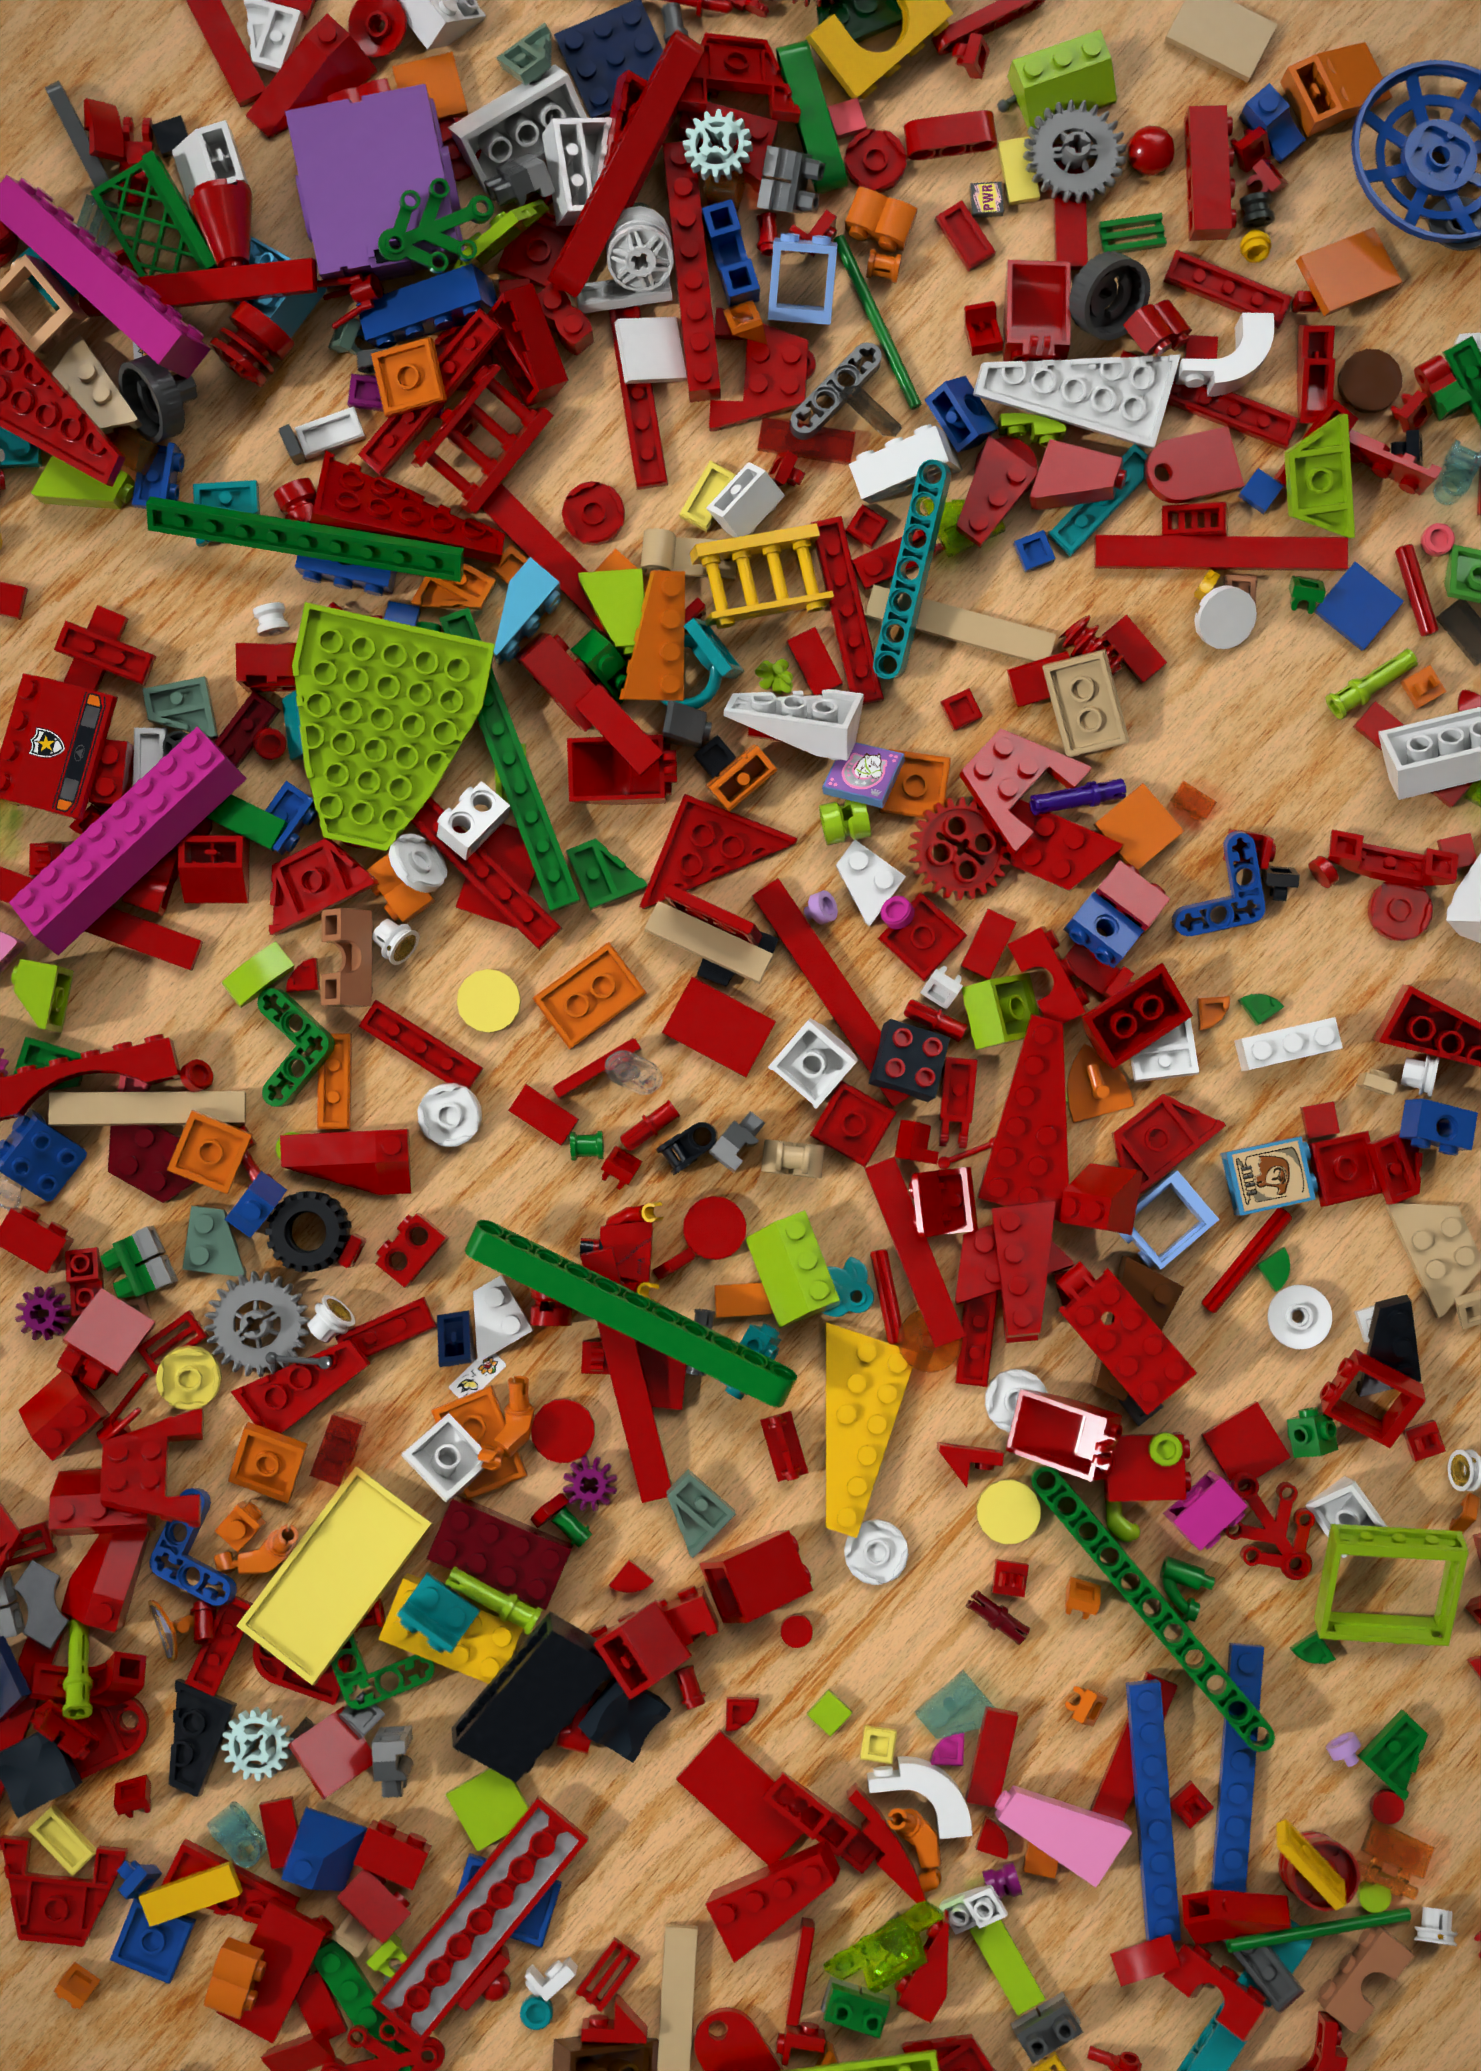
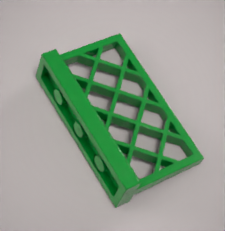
[90,150,218,277]

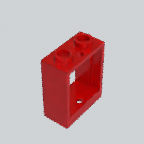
[1320,1349,1426,1448]

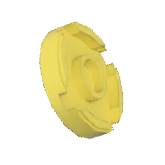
[457,969,521,1033]
[156,1345,222,1411]
[976,1479,1041,1544]

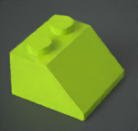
[11,959,74,1033]
[961,973,1039,1050]

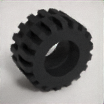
[266,1191,352,1272]

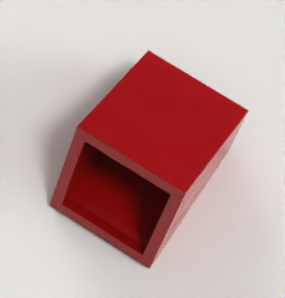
[699,1530,813,1624]

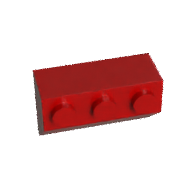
[1082,963,1193,1069]
[49,1469,156,1536]

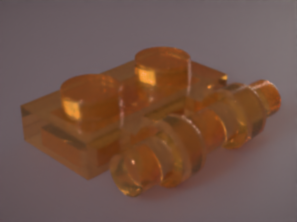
[1357,1820,1435,1900]

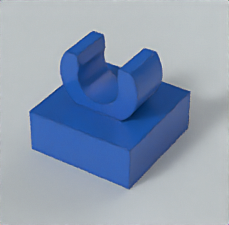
[117,1860,163,1899]

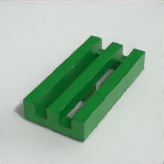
[1098,213,1167,253]

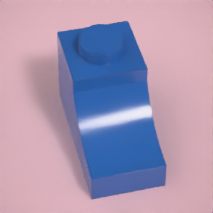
[1239,83,1306,164]
[224,1171,287,1238]

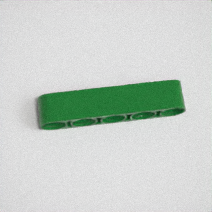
[776,40,848,194]

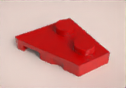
[1367,1131,1423,1204]

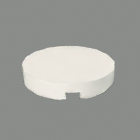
[1194,585,1257,649]
[389,833,448,893]
[417,1083,482,1147]
[985,1369,1048,1433]
[844,1519,909,1585]

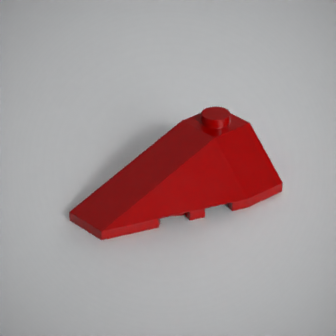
[245,13,378,138]
[280,1129,411,1195]
[61,1531,151,1632]

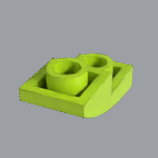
[998,413,1066,447]
[222,941,294,1008]

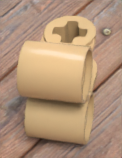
[761,1140,825,1178]

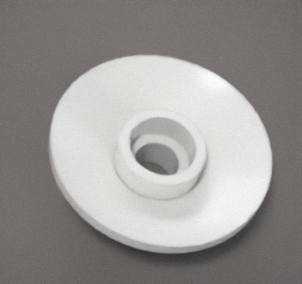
[1267,1285,1332,1349]

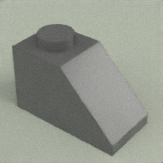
[663,700,712,749]

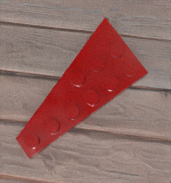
[0,317,126,487]
[311,450,505,564]
[977,1013,1069,1221]

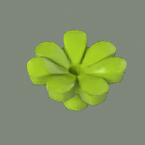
[755,659,793,694]

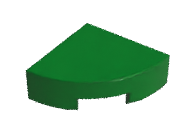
[1238,994,1284,1026]
[1256,1247,1290,1292]
[1289,1630,1336,1664]

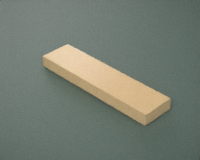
[644,901,773,984]

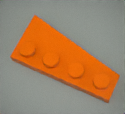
[619,570,685,701]

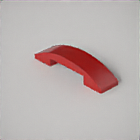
[1328,829,1459,886]

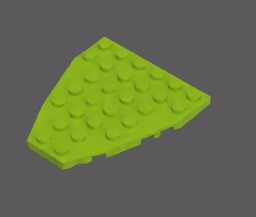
[292,602,495,851]

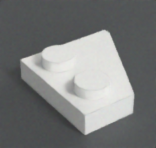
[244,0,304,72]
[836,840,906,927]
[1130,1018,1199,1083]
[473,1275,534,1362]

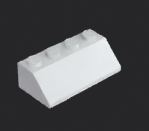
[448,64,587,193]
[1379,707,1481,800]

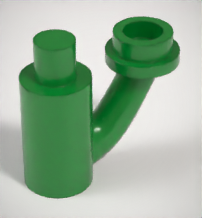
[1160,1556,1215,1622]

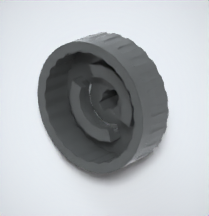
[1069,251,1150,340]
[118,355,198,443]

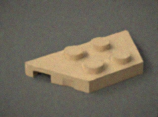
[52,335,142,434]
[1385,1203,1481,1318]

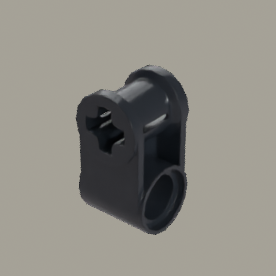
[656,1122,718,1176]

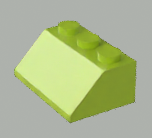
[1007,29,1117,129]
[745,1210,840,1328]

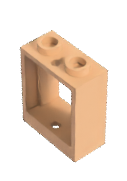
[0,254,87,360]

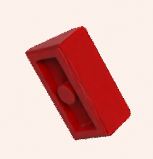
[1007,651,1070,707]
[261,2028,337,2071]

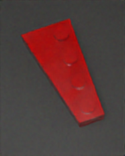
[705,1840,841,1963]

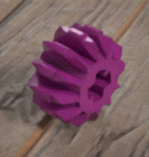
[15,1286,71,1341]
[563,1456,617,1511]

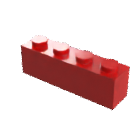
[1184,105,1237,241]

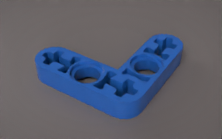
[1172,831,1265,936]
[150,1488,237,1606]

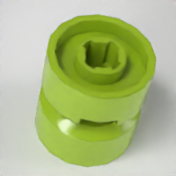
[819,800,871,846]

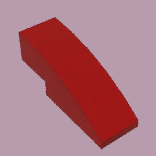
[1297,325,1336,423]

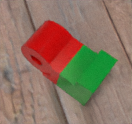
[1414,355,1472,421]

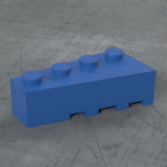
[356,263,498,349]

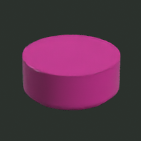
[881,896,914,929]

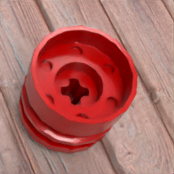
[208,301,295,387]
[1278,1831,1360,1912]

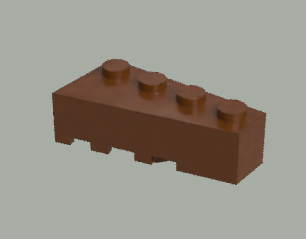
[1090,1256,1185,1401]

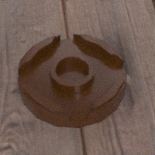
[1338,349,1402,413]

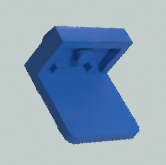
[0,1108,87,1201]

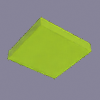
[446,1768,529,1852]

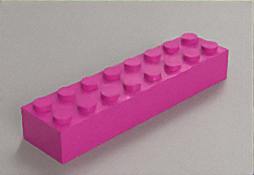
[0,175,211,379]
[9,726,247,956]

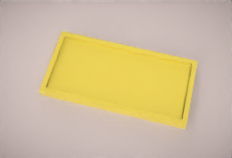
[237,1466,433,1685]

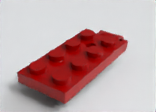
[1055,1261,1197,1415]

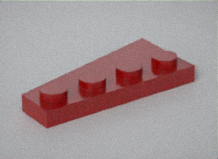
[231,1338,371,1434]

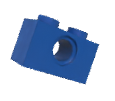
[924,376,999,453]
[1063,891,1144,968]
[1399,1099,1478,1156]

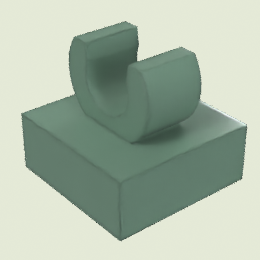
[328,318,365,355]

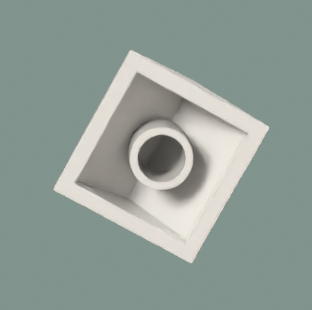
[401,1413,485,1502]
[1305,1476,1387,1558]

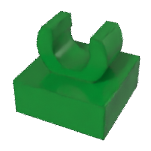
[1289,576,1326,614]

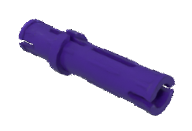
[1030,778,1126,815]

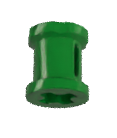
[570,1131,604,1161]

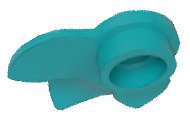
[822,1257,874,1317]

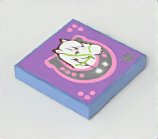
[822,742,905,808]

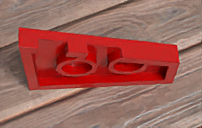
[1349,430,1442,495]
[955,435,1038,548]

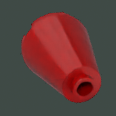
[188,178,253,268]

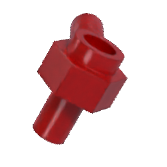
[1087,2046,1142,2071]

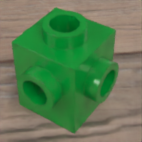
[1287,1407,1339,1458]

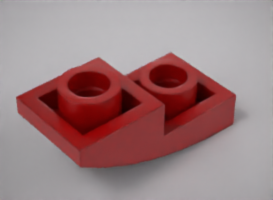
[84,98,124,162]
[65,1247,105,1319]
[1110,1934,1182,1987]

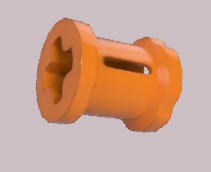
[866,249,902,283]

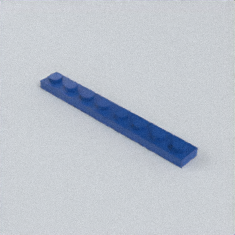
[1211,1643,1264,1892]
[1126,1679,1181,1941]

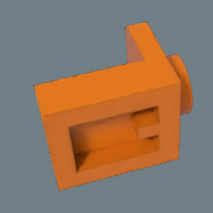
[214,1501,266,1552]

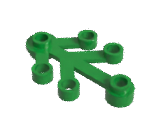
[378,178,494,274]

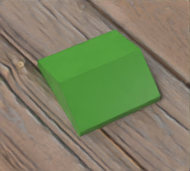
[1444,545,1481,603]

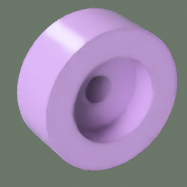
[804,890,838,925]
[1326,1732,1361,1767]

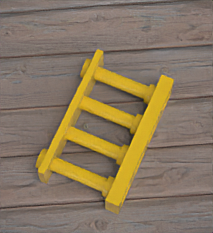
[689,523,834,629]

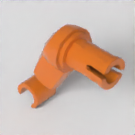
[478,1376,534,1470]
[214,1524,299,1575]
[887,1808,942,1892]

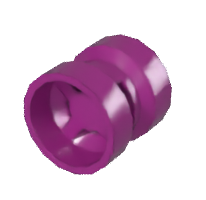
[982,1862,1023,1900]

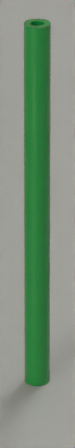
[833,235,922,410]
[1226,1907,1411,1953]

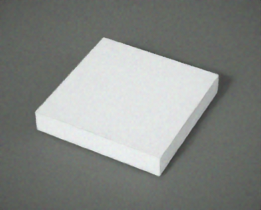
[615,317,687,384]

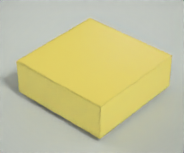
[860,1725,897,1764]

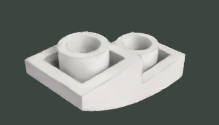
[939,1885,1008,1935]

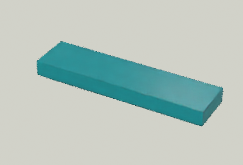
[1048,444,1148,557]

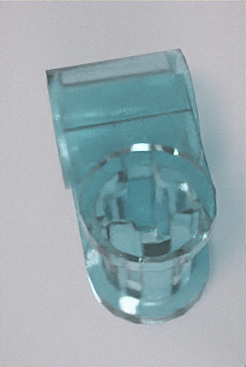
[1433,439,1481,505]
[207,1801,267,1868]

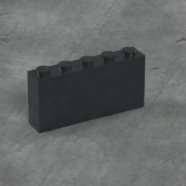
[452,1612,613,1783]

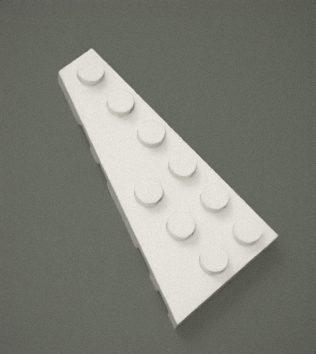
[973,355,1181,449]

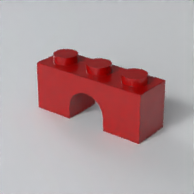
[1007,926,1090,1024]
[1162,1944,1272,2041]

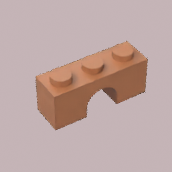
[321,908,373,1008]
[1317,1926,1415,2034]

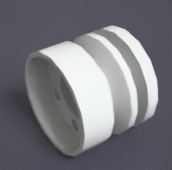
[606,206,674,292]

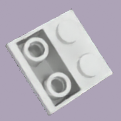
[398,0,486,50]
[172,120,248,212]

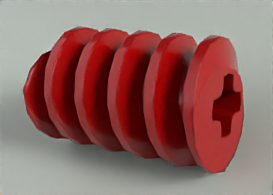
[1058,615,1124,676]

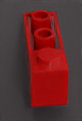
[1182,1890,1291,1945]
[894,1909,949,2024]

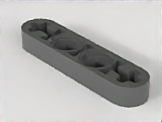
[45,80,114,195]
[790,342,882,440]

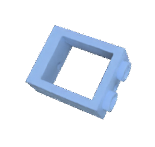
[768,233,837,325]
[1118,1170,1219,1270]

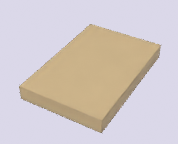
[1165,0,1278,83]
[1042,649,1129,757]

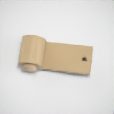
[641,528,737,579]

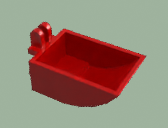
[1003,259,1071,362]
[567,735,677,805]
[1005,1389,1123,1482]

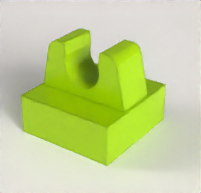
[366,1933,408,1978]

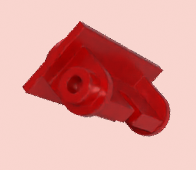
[760,1411,809,1482]
[30,1699,101,1761]

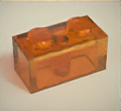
[1170,781,1217,821]

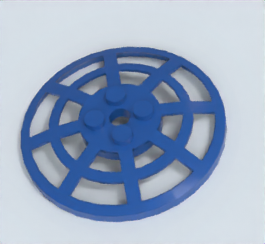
[1351,60,1481,243]

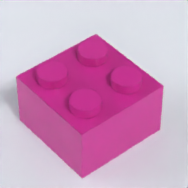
[1163,1470,1248,1551]

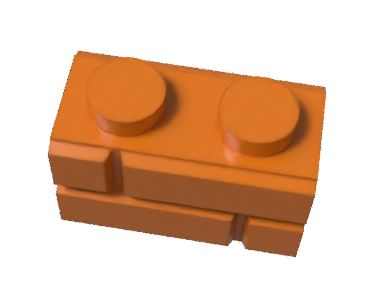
[706,744,778,812]

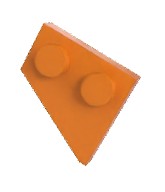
[411,563,497,610]

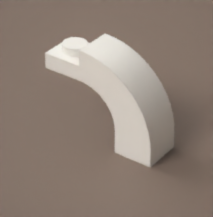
[1175,313,1274,397]
[867,1756,972,1839]

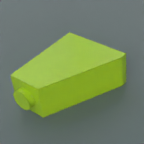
[31,455,135,509]
[578,568,645,657]

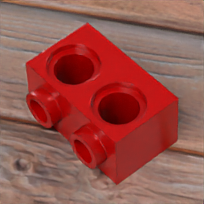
[375,1213,449,1288]

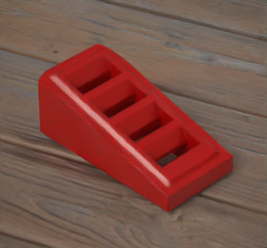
[1162,502,1228,536]

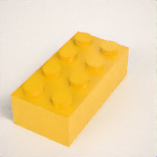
[378,1573,523,1684]

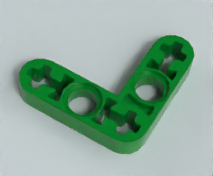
[257,988,335,1107]
[331,1634,435,1710]

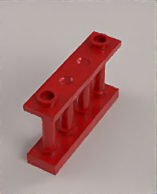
[411,364,554,514]

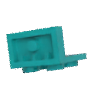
[397,1572,480,1653]

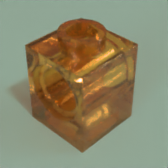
[704,165,746,212]

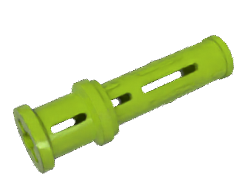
[1326,648,1418,720]
[444,1566,542,1635]
[62,1619,93,1719]

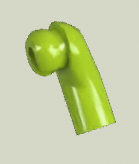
[1106,1500,1140,1543]

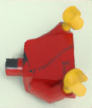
[580,1202,664,1302]

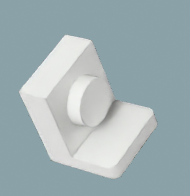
[525,1956,578,2002]

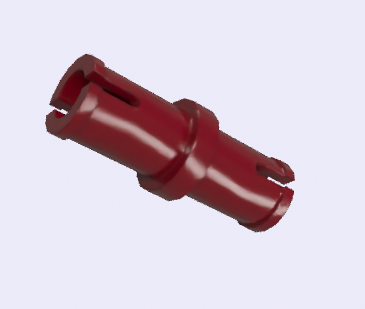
[966,1590,1030,1645]

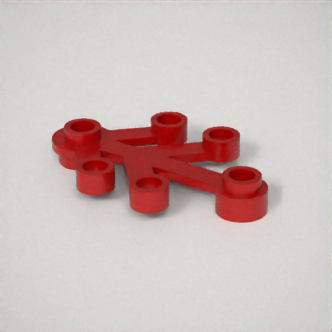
[1223,1472,1315,1580]
[321,2018,445,2071]

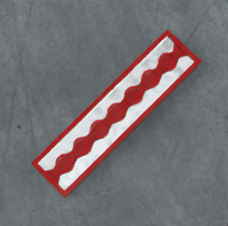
[371,1795,589,2046]

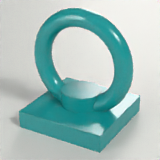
[660,618,744,709]

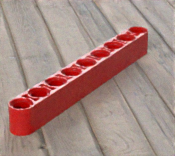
[547,29,704,298]

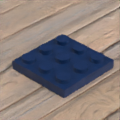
[554,0,663,118]

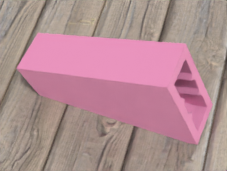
[995,1785,1133,1887]

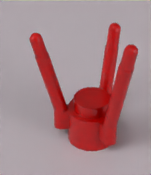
[317,274,383,329]
[96,1373,173,1445]

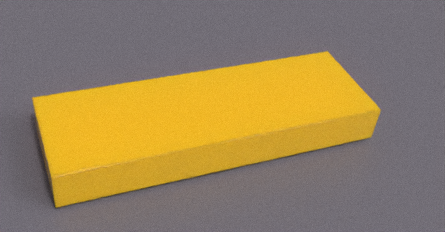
[1276,1819,1346,1910]
[139,1861,243,1927]

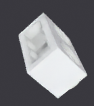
[437,781,510,861]

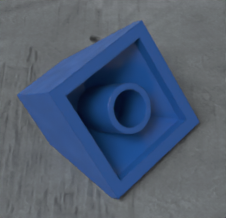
[281,1807,367,1891]

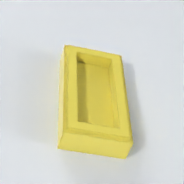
[997,136,1040,206]
[679,460,736,532]
[28,1804,96,1877]

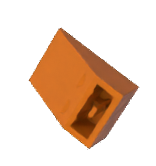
[1280,42,1392,138]

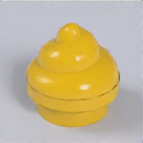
[1240,229,1272,263]

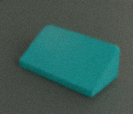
[282,691,303,760]

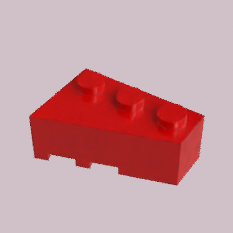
[488,283,568,407]
[235,643,297,693]

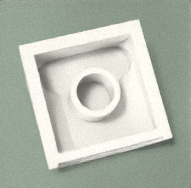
[768,1018,858,1109]

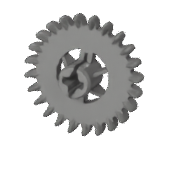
[1023,99,1127,203]
[204,1271,311,1377]

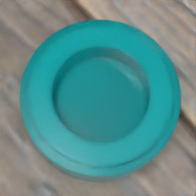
[520,1994,553,2030]

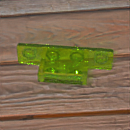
[823,1901,944,1994]

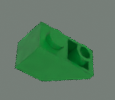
[570,628,628,704]

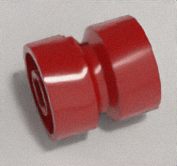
[273,478,321,525]
[530,1288,572,1326]
[57,1345,111,1391]

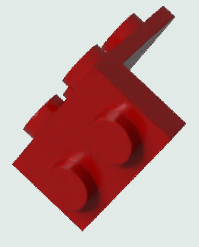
[909,1167,978,1238]

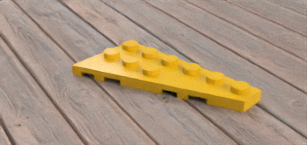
[825,1322,917,1538]

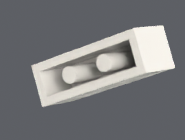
[1234,1017,1343,1071]

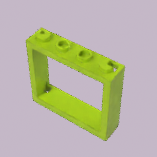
[1314,1524,1469,1646]

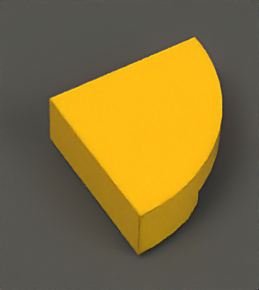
[1194,569,1220,601]

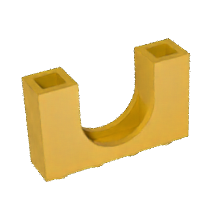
[805,0,954,99]

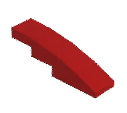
[762,1772,881,1874]
[846,1782,928,1910]

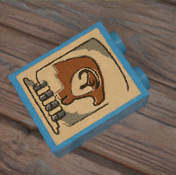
[1221,1137,1318,1216]

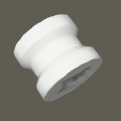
[253,602,289,637]

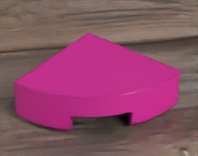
[930,1731,964,1766]

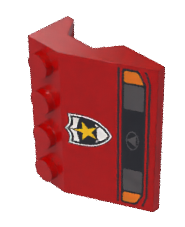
[0,673,118,821]

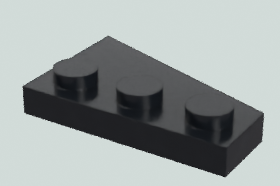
[1355,1294,1422,1397]
[169,1679,237,1797]

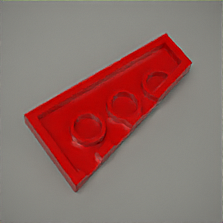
[991,1202,1056,1338]
[161,1838,300,1924]

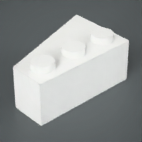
[542,117,612,226]
[849,424,963,504]

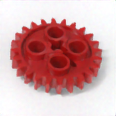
[908,797,1010,901]

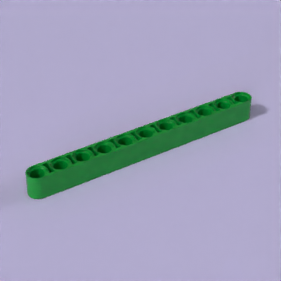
[465,1220,797,1408]
[1031,1464,1275,1752]

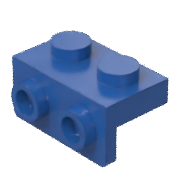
[132,442,184,509]
[265,781,318,855]

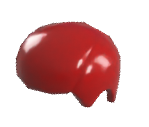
[1127,125,1175,176]

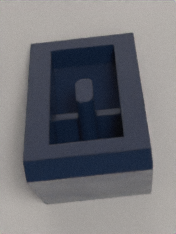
[437,1310,476,1367]

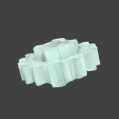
[683,109,753,182]
[221,1707,294,1781]

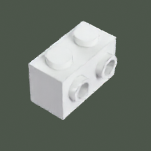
[706,462,785,537]

